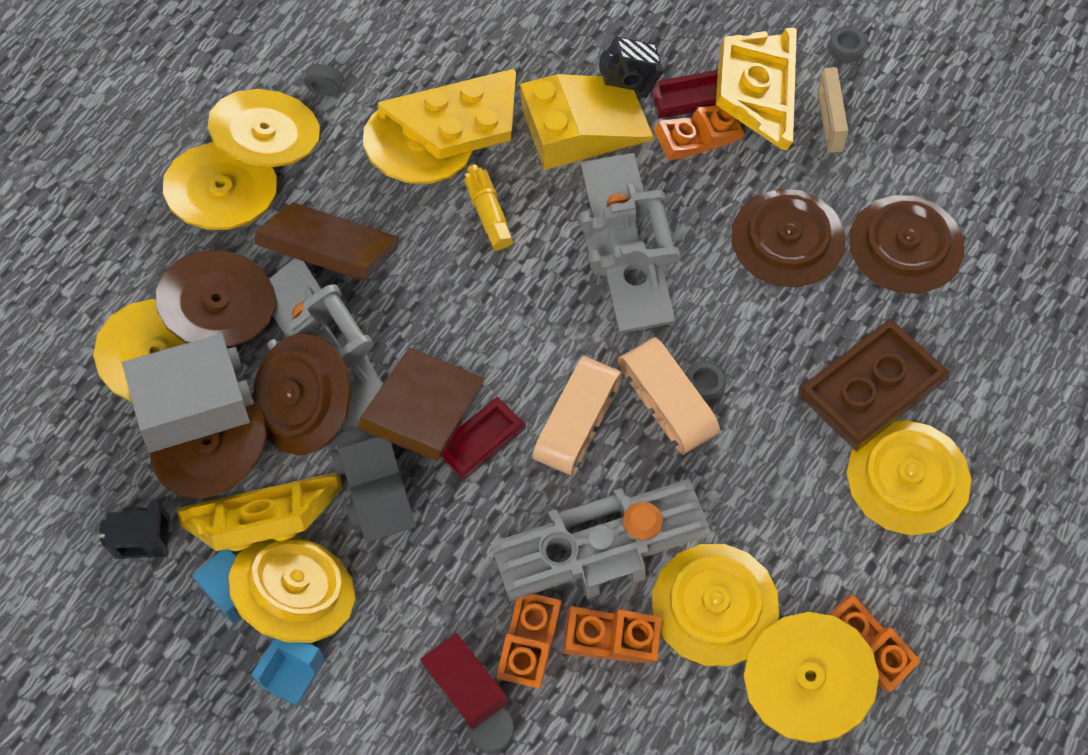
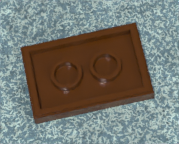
[254,202,399,281]
[798,319,950,452]
[358,347,485,461]

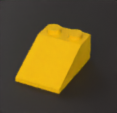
[520,74,654,170]

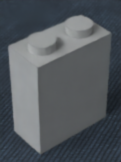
[122,333,253,453]

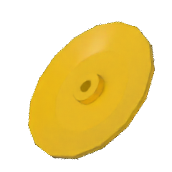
[207,89,320,168]
[363,110,474,184]
[163,142,277,230]
[93,299,186,402]
[846,420,972,536]
[228,536,356,643]
[652,544,779,666]
[744,612,879,743]

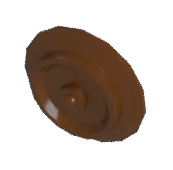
[732,189,845,287]
[850,195,964,294]
[155,250,276,348]
[253,333,352,456]
[150,398,267,499]

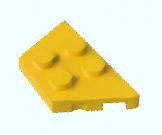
[716,28,797,151]
[378,69,516,159]
[177,472,343,551]

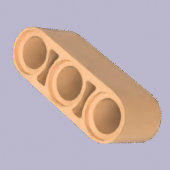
[618,337,720,455]
[532,356,623,476]

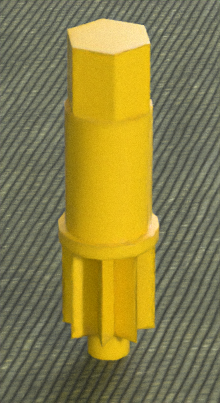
[463,164,514,251]

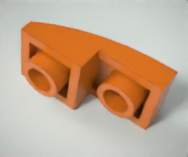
[654,106,745,160]
[496,594,563,689]
[828,594,921,693]
[562,606,662,663]

